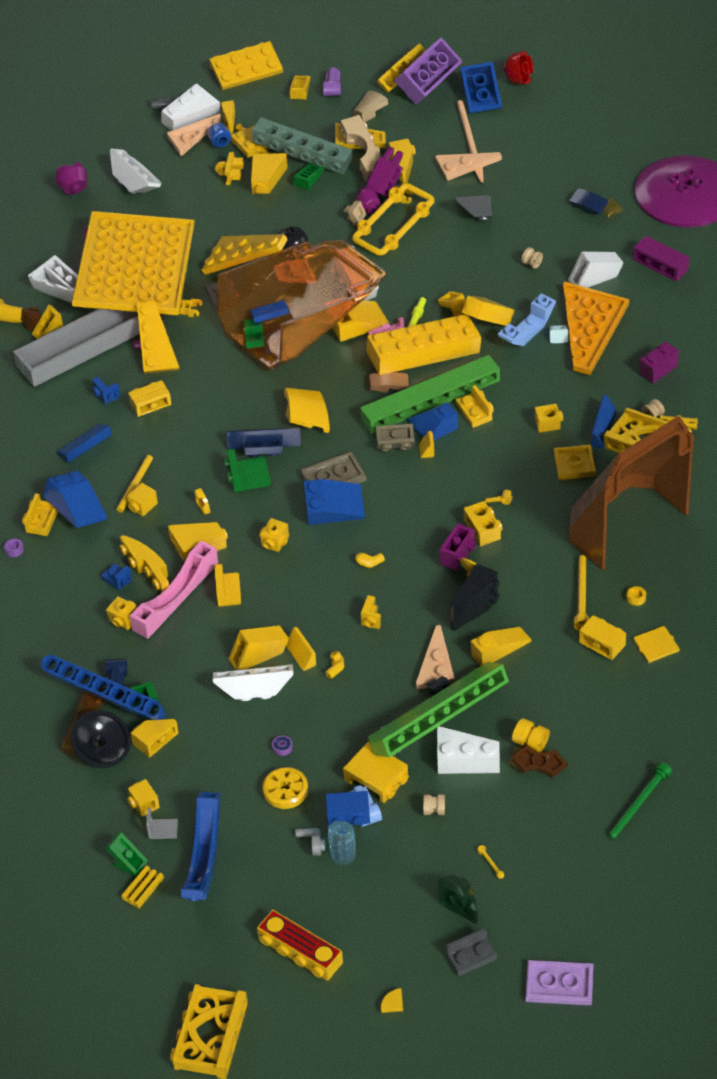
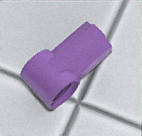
[323,67,341,96]

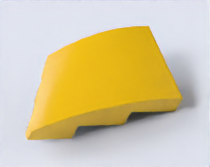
[284,388,330,433]

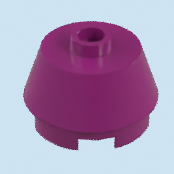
[55,162,87,195]

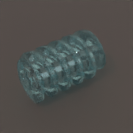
[328,821,356,865]

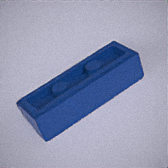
[591,395,616,449]
[56,424,111,463]

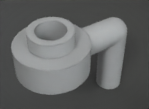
[295,828,325,856]

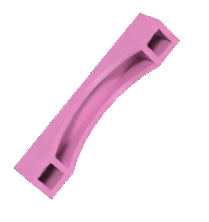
[130,541,218,639]

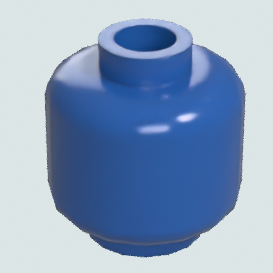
[207,123,231,148]

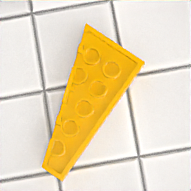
[202,234,288,275]

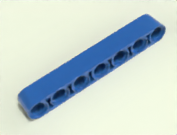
[41,655,166,720]

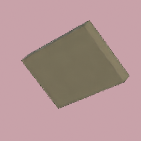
[300,452,367,484]

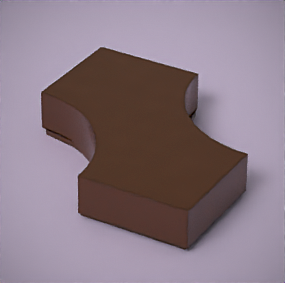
[510,745,568,779]

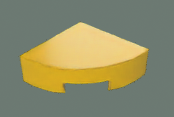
[195,488,211,515]
[381,988,403,1013]

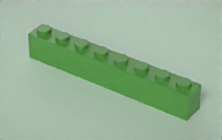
[360,355,500,434]
[368,662,509,758]

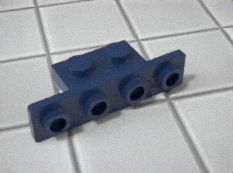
[226,427,301,457]

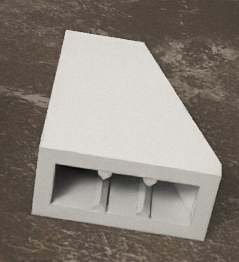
[568,252,623,288]

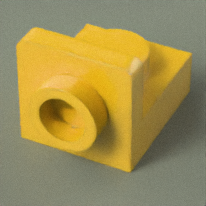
[437,291,466,317]
[361,595,381,629]

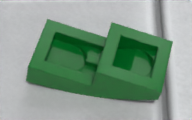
[244,319,265,348]

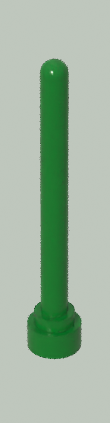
[609,762,672,839]

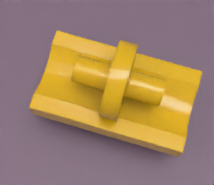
[215,152,244,185]

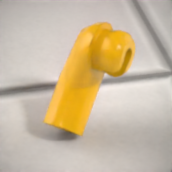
[355,553,385,568]
[325,651,345,679]

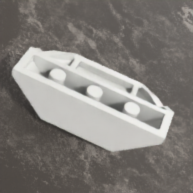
[110,149,162,194]
[213,664,293,701]

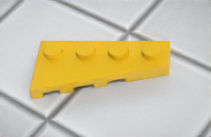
[137,301,180,374]

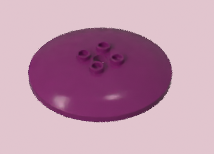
[635,155,717,227]

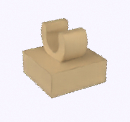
[344,201,366,225]

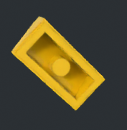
[286,627,316,671]

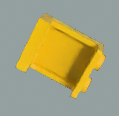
[343,741,409,803]

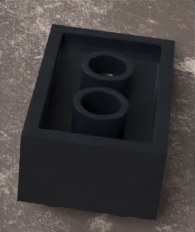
[450,564,500,631]

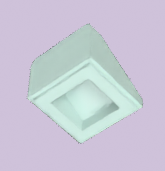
[549,325,568,343]

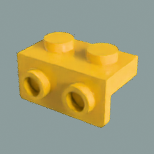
[22,493,58,536]

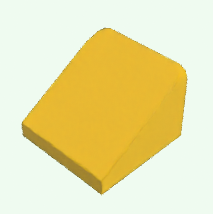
[419,431,434,458]

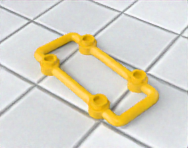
[352,183,435,256]

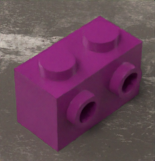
[639,341,679,384]
[440,523,476,571]

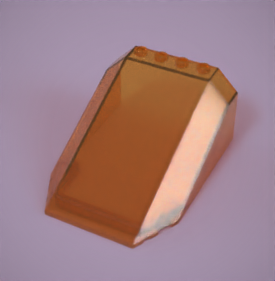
[217,240,387,371]

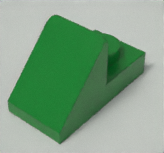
[105,832,148,877]

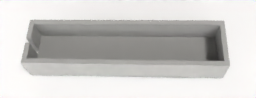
[13,309,140,387]

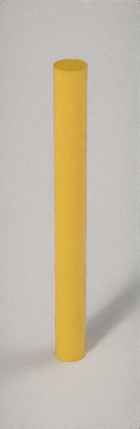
[116,455,153,513]

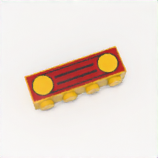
[257,910,343,981]

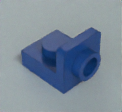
[101,563,132,591]

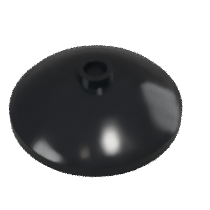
[70,710,131,768]

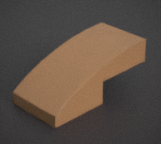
[369,372,409,393]

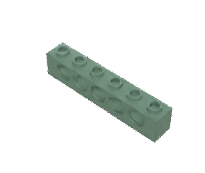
[252,117,352,174]

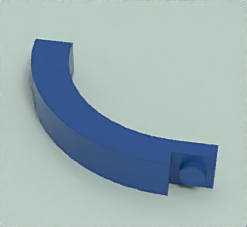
[181,792,221,901]

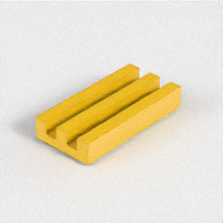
[121,865,164,909]

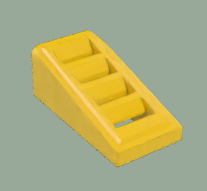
[290,75,311,100]
[221,100,235,134]

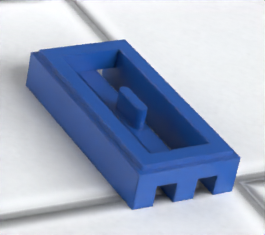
[251,300,289,323]

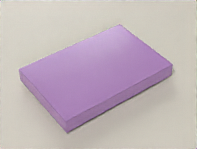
[526,960,593,1005]

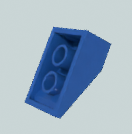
[460,62,502,114]
[43,471,107,528]
[304,479,365,525]

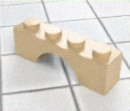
[340,115,380,182]

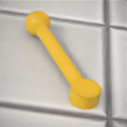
[478,845,504,879]

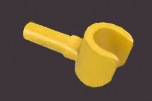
[485,490,513,505]

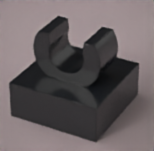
[426,676,450,697]

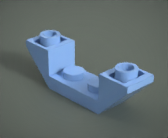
[498,293,556,346]

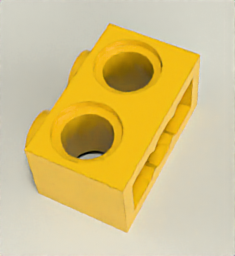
[464,501,503,546]

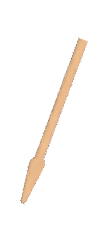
[457,100,484,183]

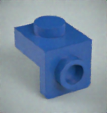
[92,377,120,404]

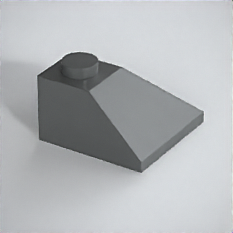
[455,195,492,221]

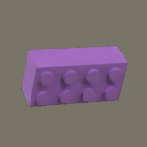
[394,37,463,105]

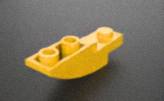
[376,43,426,93]
[119,535,169,593]

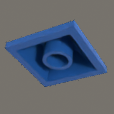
[407,402,458,440]

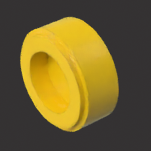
[626,586,646,606]

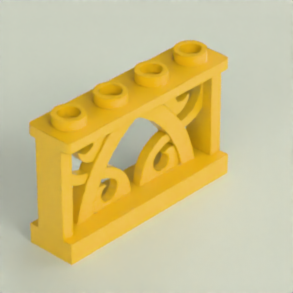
[604,408,692,453]
[170,984,248,1079]

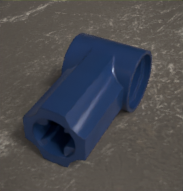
[105,659,127,697]

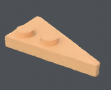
[167,114,222,156]
[435,152,502,181]
[416,625,455,690]

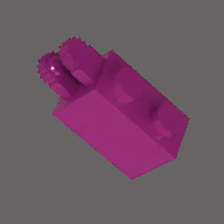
[366,147,403,199]

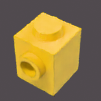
[127,483,158,517]
[127,779,160,817]

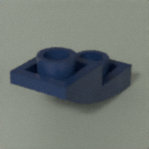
[569,188,609,215]

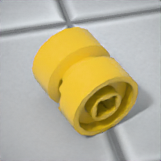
[512,718,550,752]

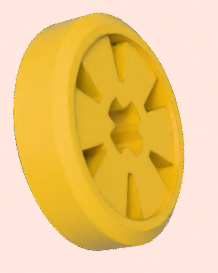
[262,767,308,809]

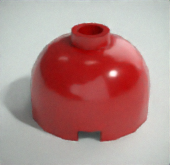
[503,51,533,85]

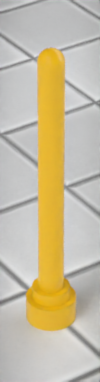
[574,555,589,630]

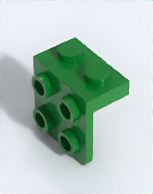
[224,449,271,492]

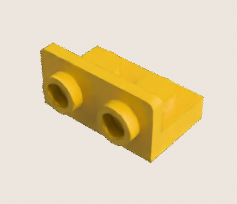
[456,385,494,428]

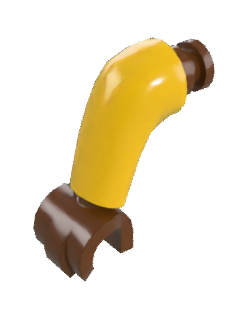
[0,296,41,331]

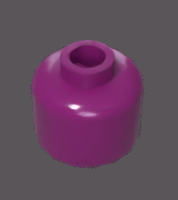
[355,188,380,214]

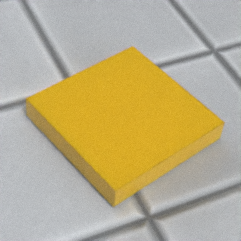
[554,445,596,480]

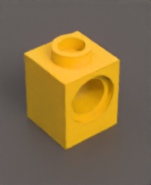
[535,404,563,433]

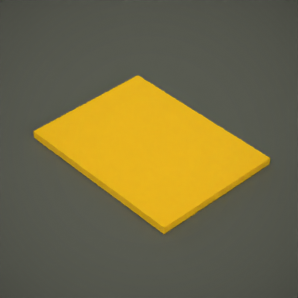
[72,211,195,315]

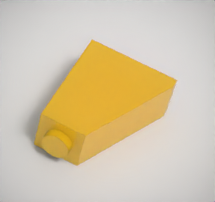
[251,153,288,194]
[462,296,515,326]
[168,522,228,563]
[228,625,289,670]

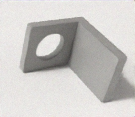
[146,808,178,839]

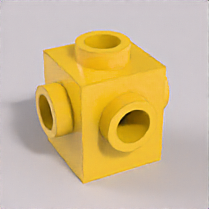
[259,518,289,552]
[106,596,137,630]

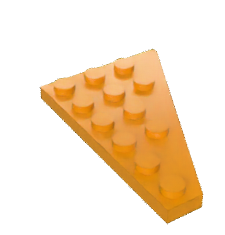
[563,282,629,375]

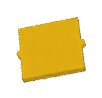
[633,626,680,663]

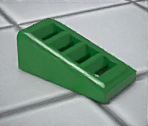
[293,163,325,190]

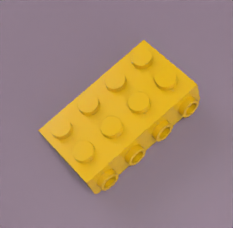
[210,41,283,90]

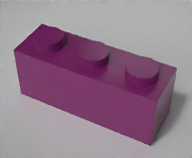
[633,236,689,282]

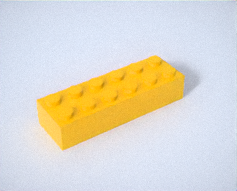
[366,314,481,375]

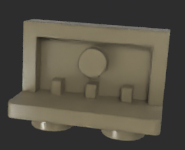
[376,424,415,452]

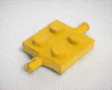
[231,123,270,158]

